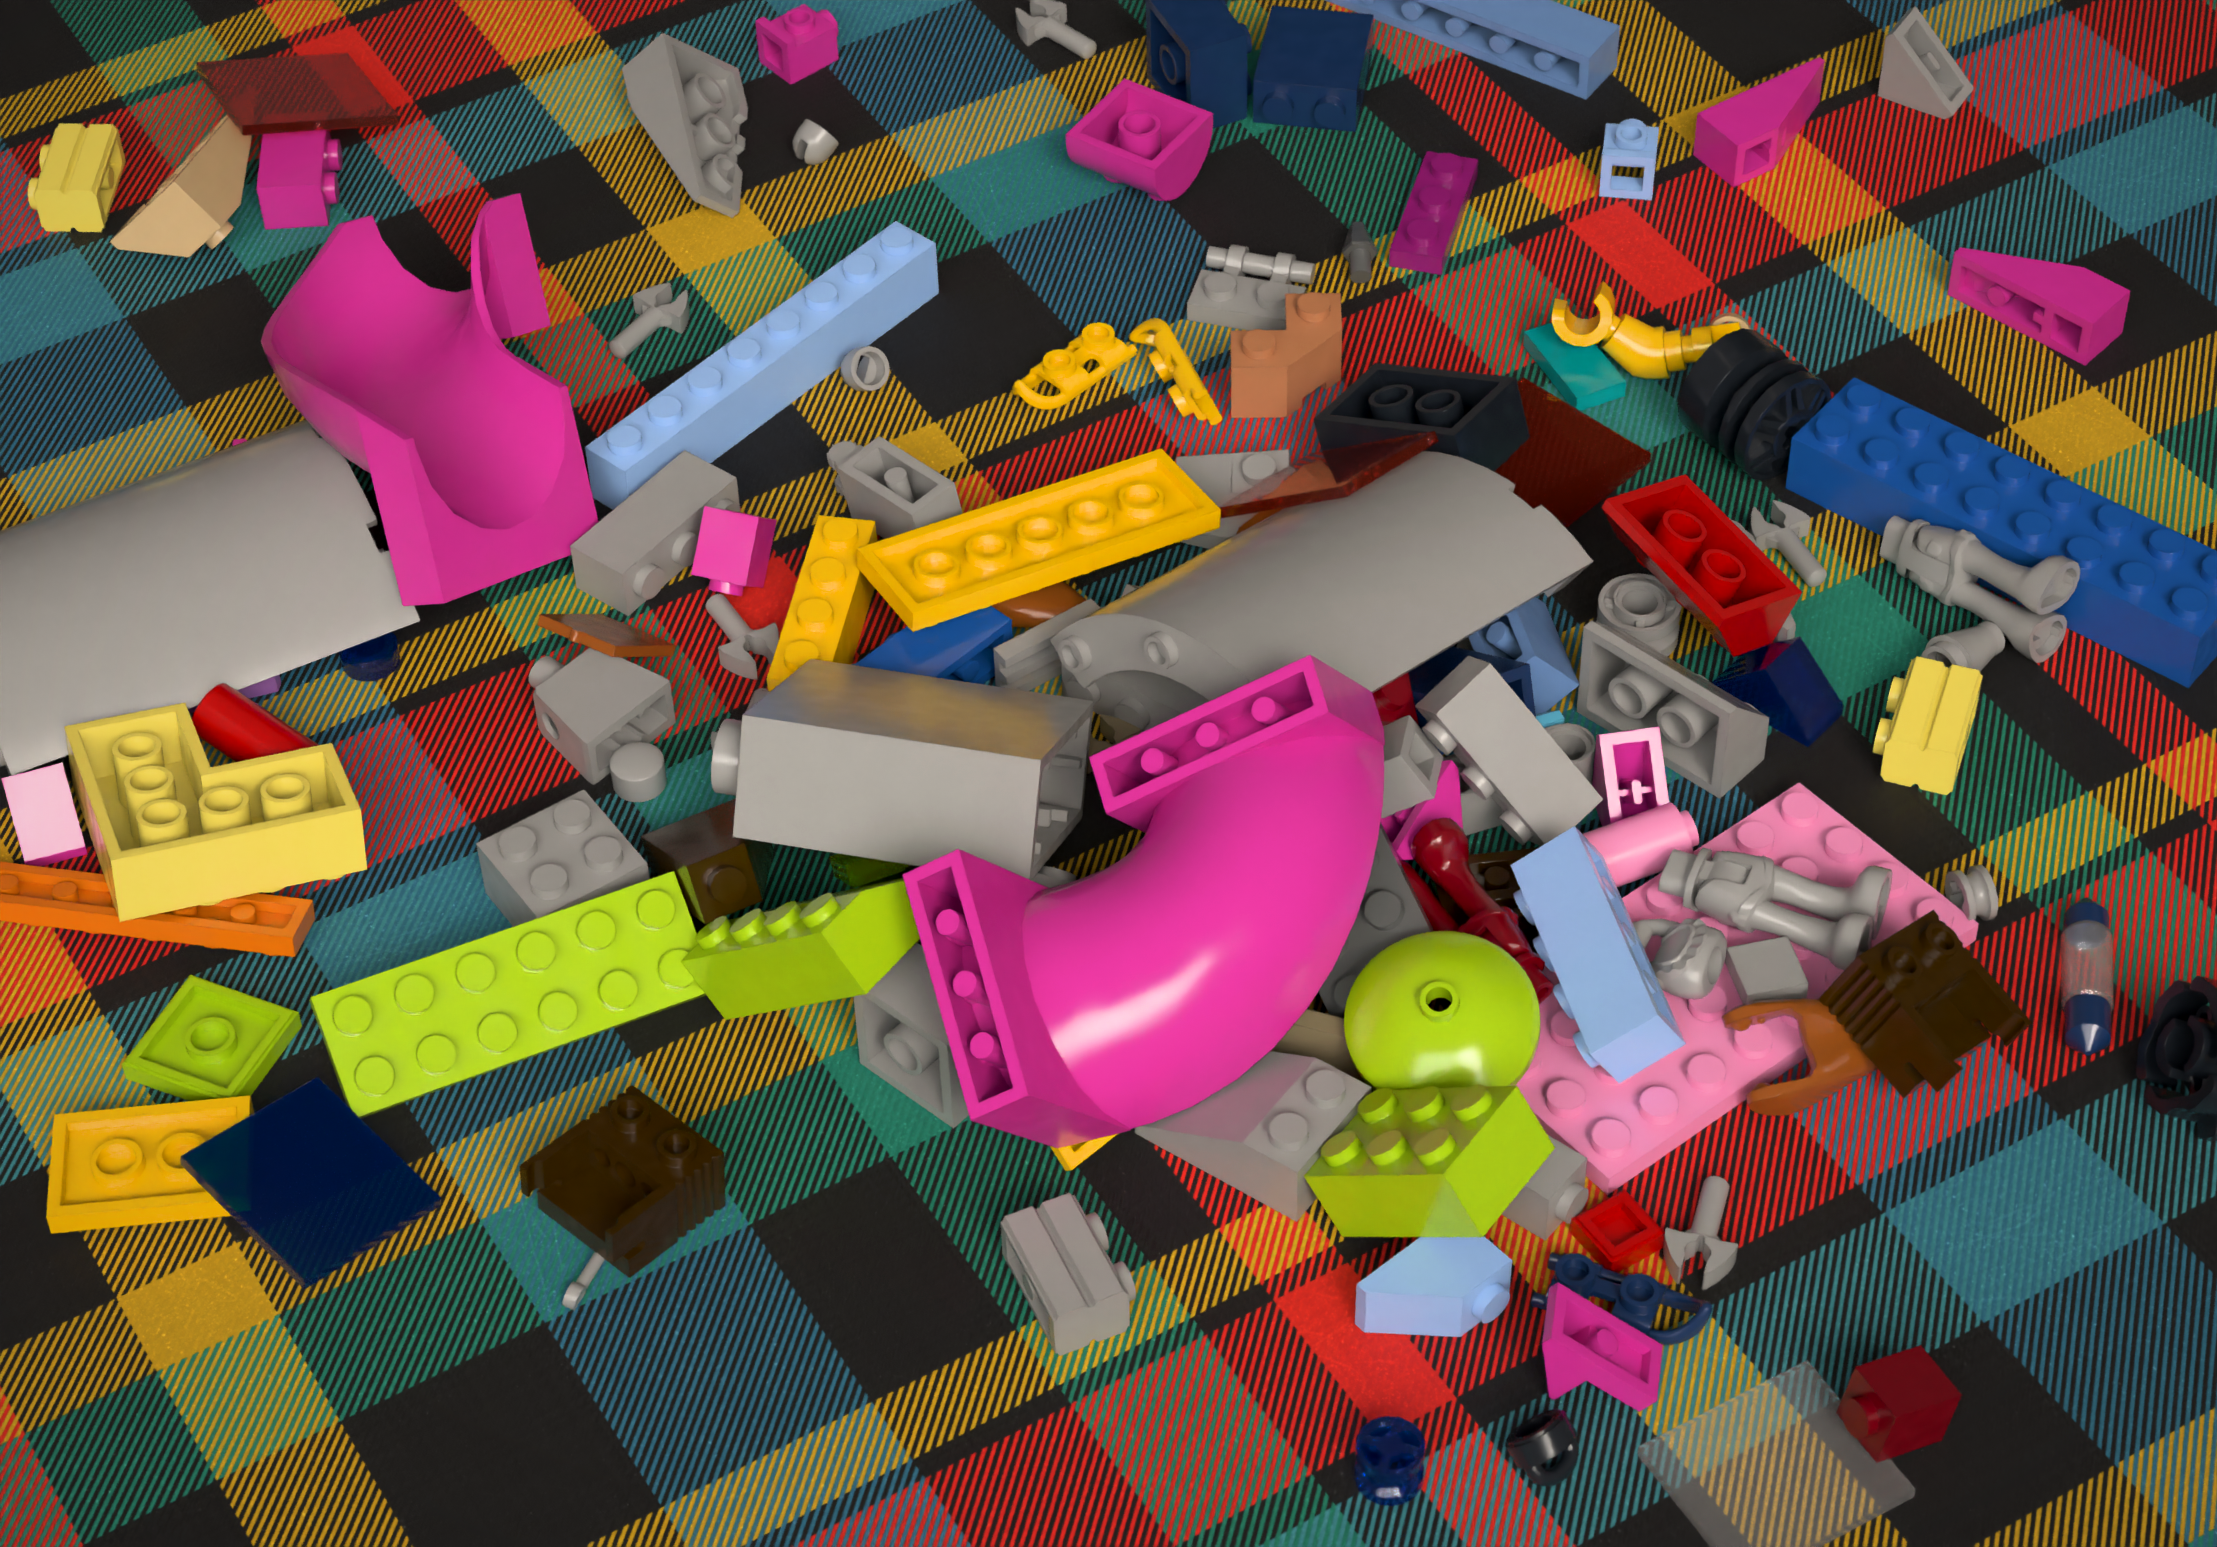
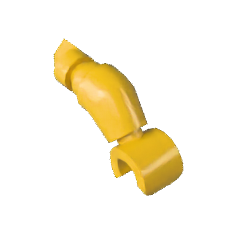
[1552,281,1741,379]

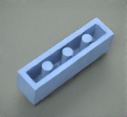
[1511,826,1686,1083]

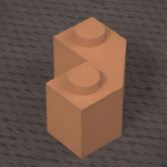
[1230,292,1342,418]

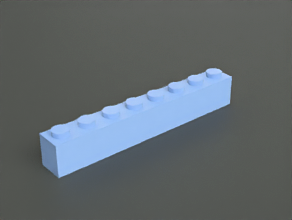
[585,221,939,510]

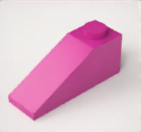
[1947,247,2130,366]

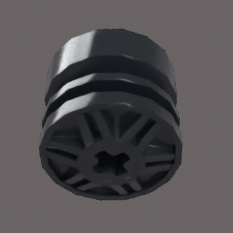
[1677,328,1831,480]

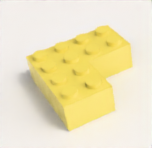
[64,703,367,922]

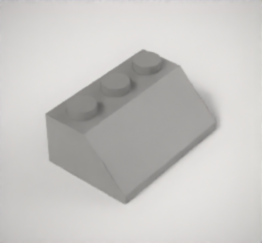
[1577,621,1770,799]

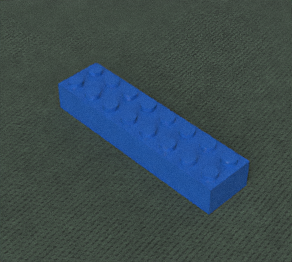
[1785,377,2217,688]

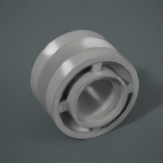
[1596,573,1681,657]

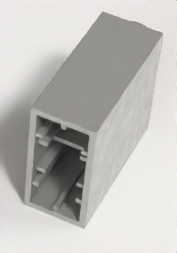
[711,659,1094,880]

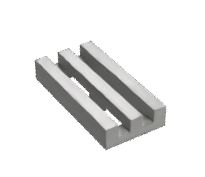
[993,599,1100,691]

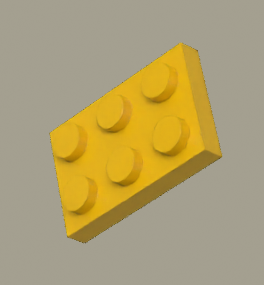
[46,1095,254,1234]

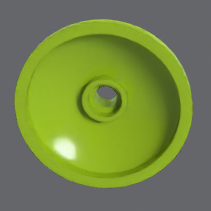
[1344,931,1541,1091]

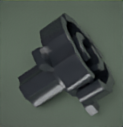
[2136,976,2217,1141]

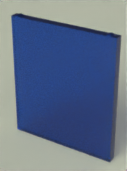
[180,1076,441,1290]

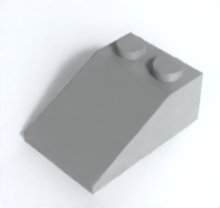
[1135,1051,1371,1222]

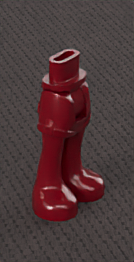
[1399,817,1554,1004]

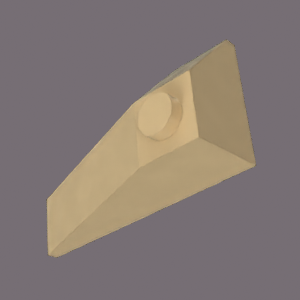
[110,93,258,257]

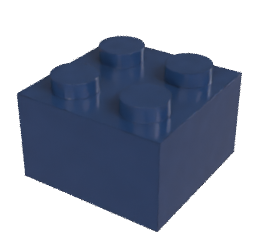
[1146,0,1252,128]

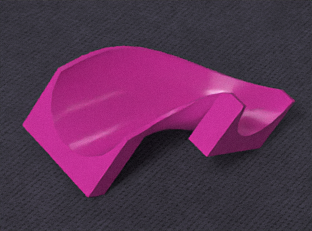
[261,193,599,606]
[903,654,1385,1149]

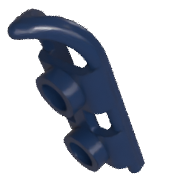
[1531,1252,1712,1345]

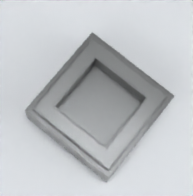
[1725,936,1809,1004]

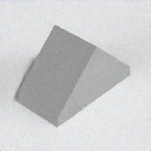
[1878,6,1974,119]

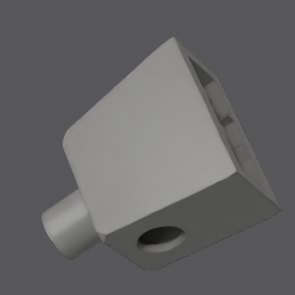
[528,648,676,785]

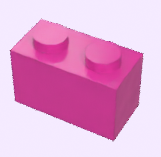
[257,118,342,230]

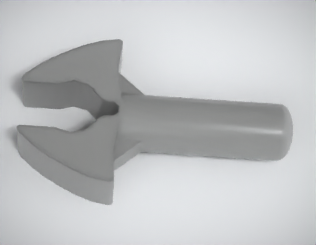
[1016,0,1097,59]
[609,283,690,359]
[1749,500,1827,587]
[706,594,779,680]
[1663,1176,1738,1290]

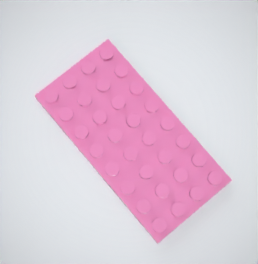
[1516,783,1979,1195]

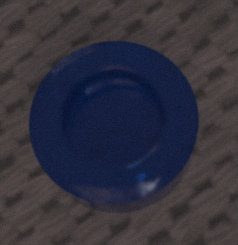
[339,632,400,682]

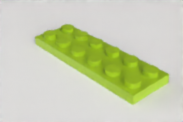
[309,871,706,1121]

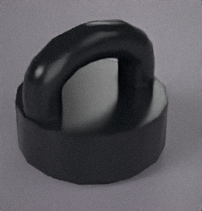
[1505,1409,1579,1486]

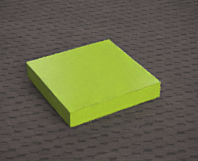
[122,975,302,1101]

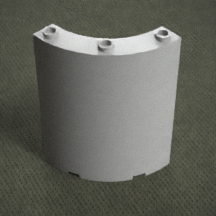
[0,419,420,776]
[1050,451,1593,701]

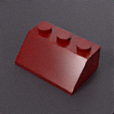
[1602,474,1802,657]

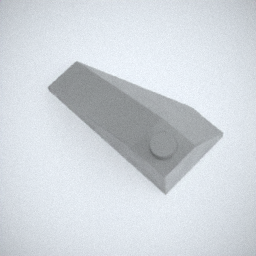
[622,33,748,218]

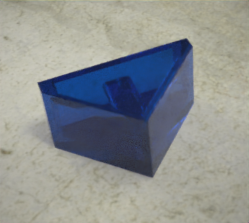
[1712,636,1844,747]

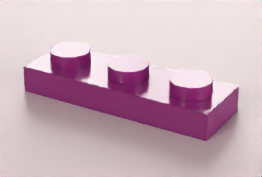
[1389,151,1478,275]

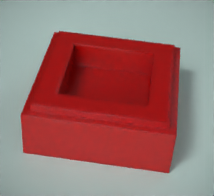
[1570,1189,1665,1273]

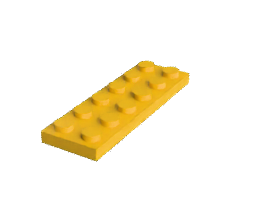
[857,448,1221,632]

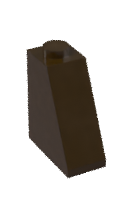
[640,799,774,924]

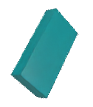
[1523,323,1626,412]

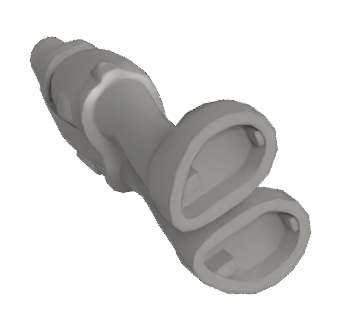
[1880,516,2081,663]
[1658,848,1892,970]

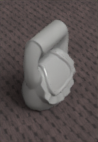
[1632,918,1727,1000]

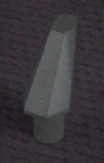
[1342,222,1378,284]

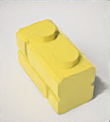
[28,123,126,232]
[1873,656,1983,795]

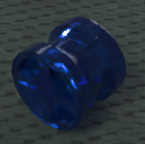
[1355,1416,1425,1506]

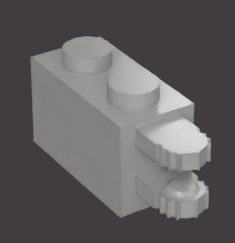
[826,436,963,539]

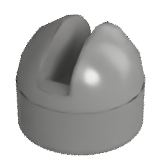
[792,119,839,165]
[840,346,890,391]

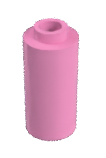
[1583,802,1699,887]

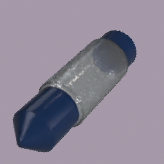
[2061,898,2114,1056]

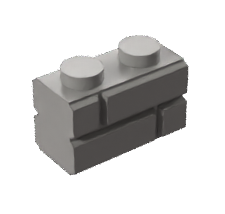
[1000,1193,1136,1356]

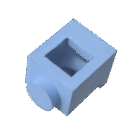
[1599,119,1659,200]

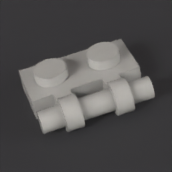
[1187,244,1316,330]

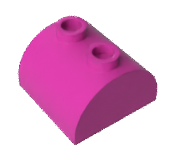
[1066,78,1213,201]

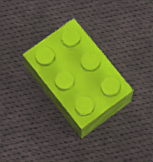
[1304,1084,1555,1237]

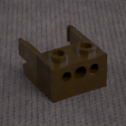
[1819,910,2032,1098]
[519,1085,725,1278]

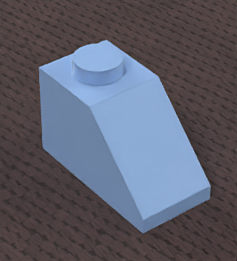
[1355,1236,1512,1337]

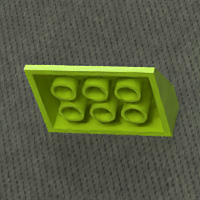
[681,878,920,1020]

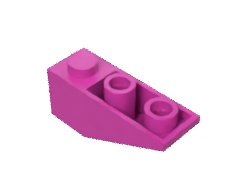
[1693,57,1825,188]

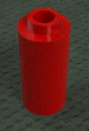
[192,683,319,762]

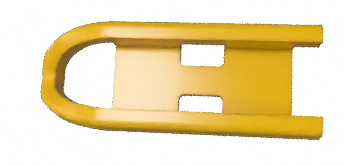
[1129,318,1223,425]
[1012,322,1137,410]

